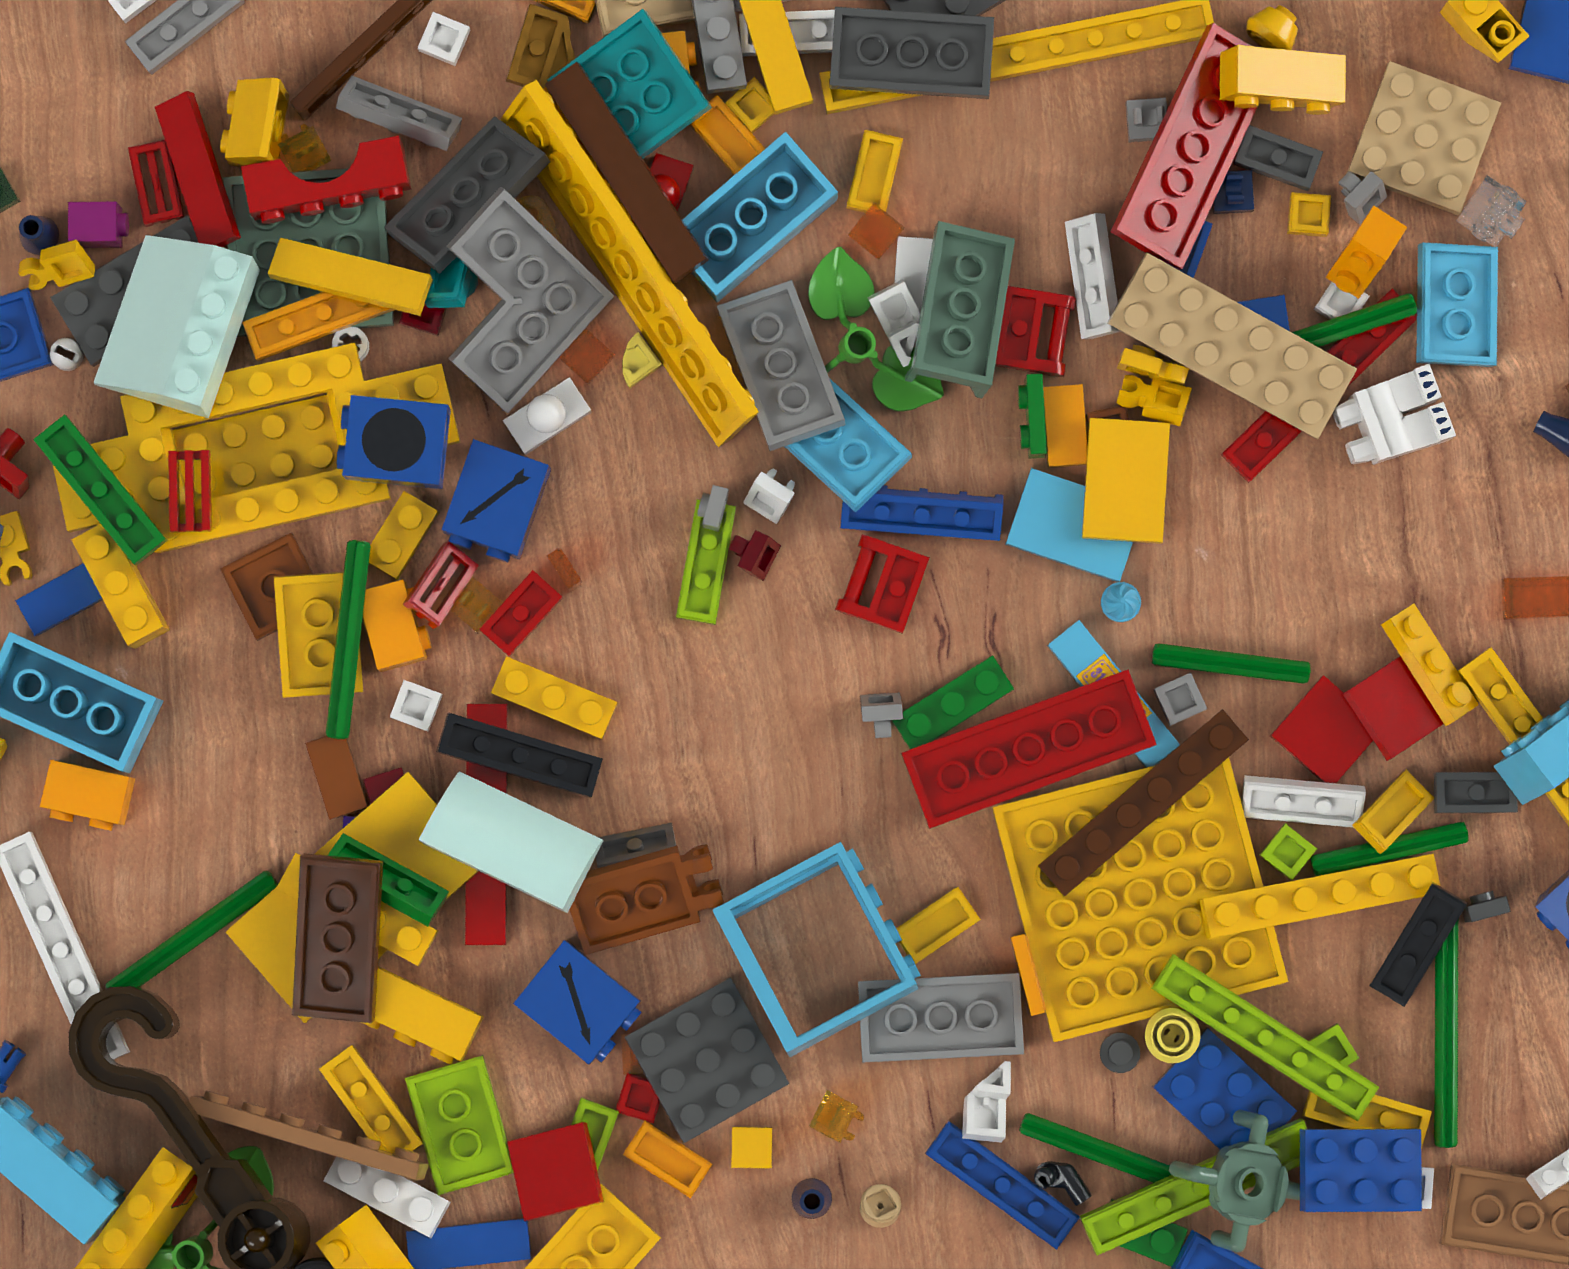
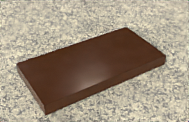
[292,853,383,1023]

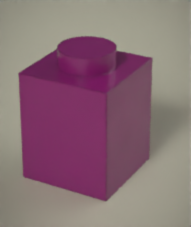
[68,201,129,248]

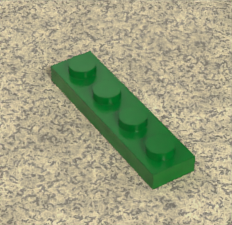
[33,414,168,566]

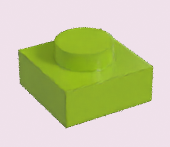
[1259,823,1317,880]
[1308,1023,1359,1066]

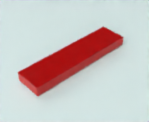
[155,91,241,247]

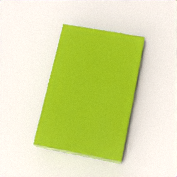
[405,1055,514,1195]

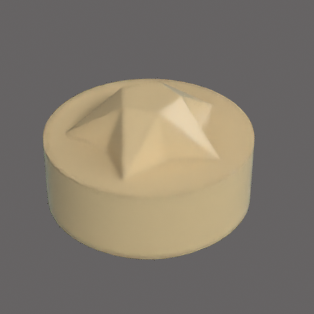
[860,1184,901,1228]

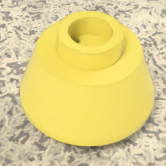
[1145,1008,1200,1063]

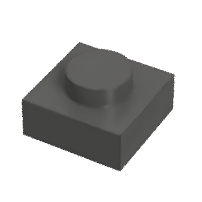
[1462,891,1511,922]

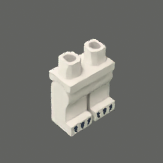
[1332,364,1456,465]

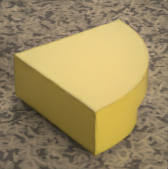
[622,332,662,389]

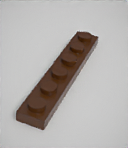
[1038,709,1249,897]

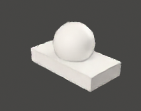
[503,377,592,455]

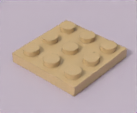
[1347,61,1501,216]

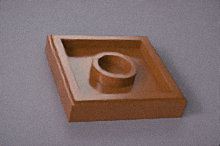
[220,532,313,641]

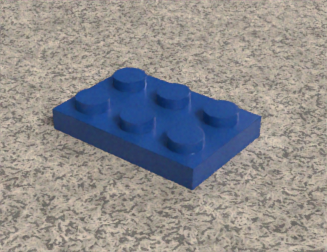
[1152,1028,1297,1150]
[1300,1129,1422,1212]

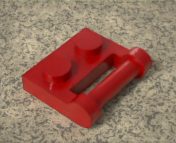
[995,286,1076,377]
[835,534,930,634]

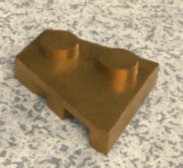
[506,4,575,89]

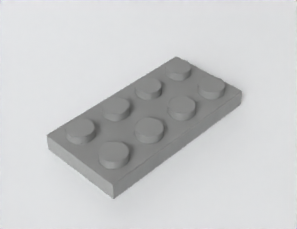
[717,280,846,451]
[858,973,1024,1063]

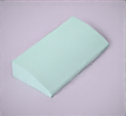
[419,771,603,913]

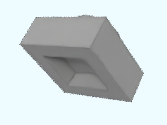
[697,485,729,532]
[1153,672,1207,726]

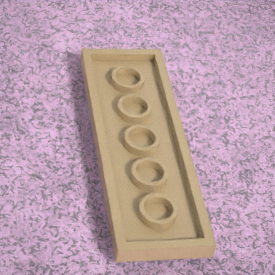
[1107,253,1357,439]

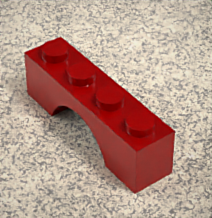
[241,135,412,224]

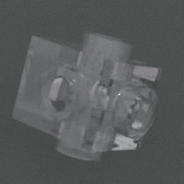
[1456,175,1527,247]

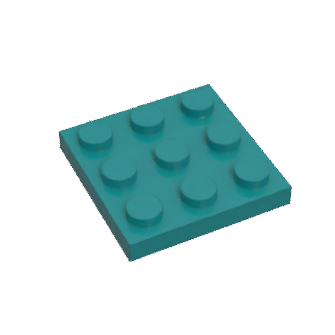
[547,9,712,159]

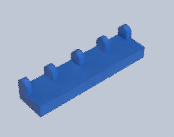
[840,485,1004,541]

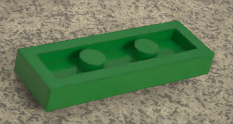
[891,655,1014,750]
[327,833,449,927]

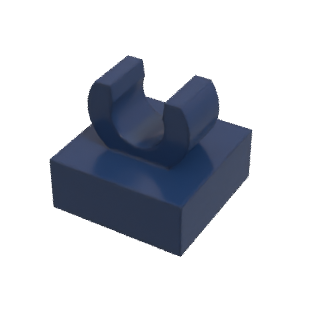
[1212,170,1254,214]

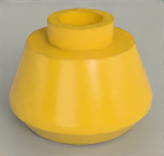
[1246,5,1298,50]

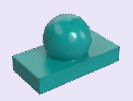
[425,257,478,308]

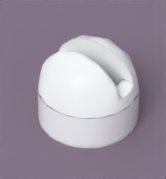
[50,338,84,371]

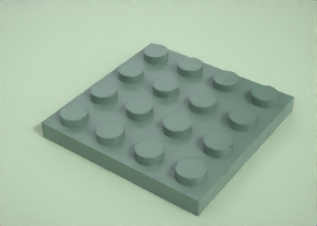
[223,168,394,337]

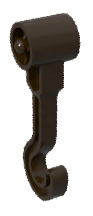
[68,986,310,1269]

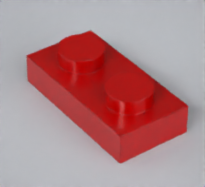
[479,570,563,657]

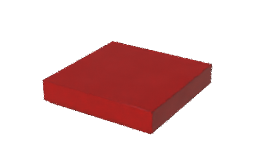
[1343,656,1444,761]
[1270,675,1373,783]
[507,1122,604,1221]

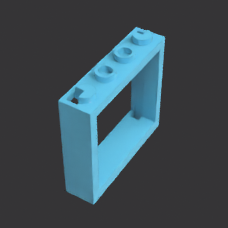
[712,842,921,1057]

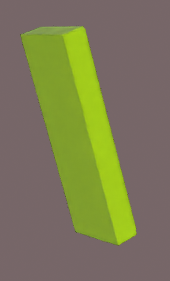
[676,499,736,625]

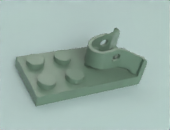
[905,221,1015,398]

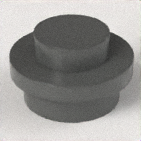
[1100,1033,1140,1073]

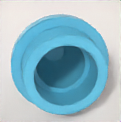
[1101,582,1141,622]

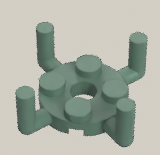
[1169,1110,1300,1252]

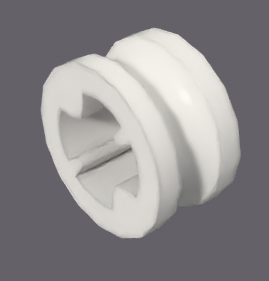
[332,327,369,362]

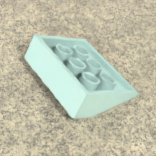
[94,235,260,419]

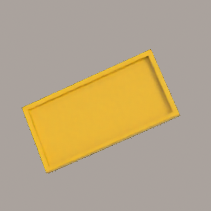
[226,772,479,1023]

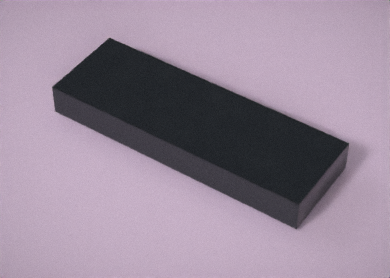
[1370,882,1468,1007]

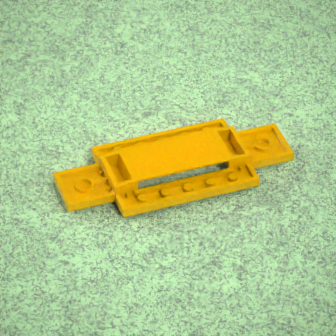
[53,343,461,553]

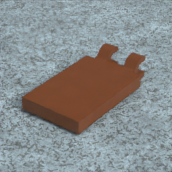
[569,844,724,955]

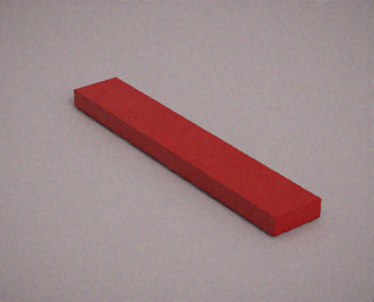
[1221,288,1417,483]
[465,704,508,945]

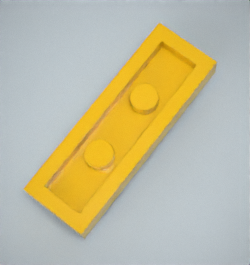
[1380,604,1479,726]
[491,656,618,740]
[319,1045,423,1154]
[1302,1091,1432,1149]

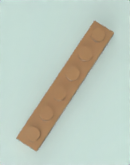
[189,1090,429,1180]

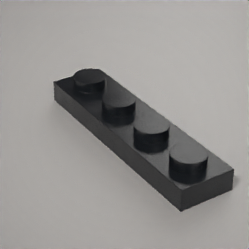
[436,713,603,798]

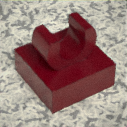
[729,530,781,581]

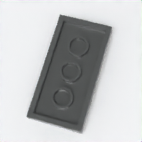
[830,7,994,99]
[384,116,551,274]
[50,216,198,367]

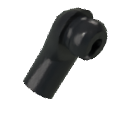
[1034,1161,1092,1206]

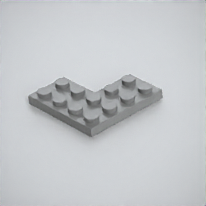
[446,187,614,414]

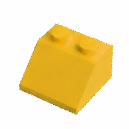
[220,78,290,167]

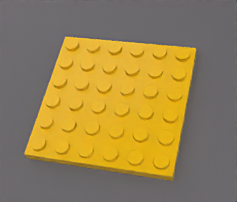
[992,757,1289,1042]

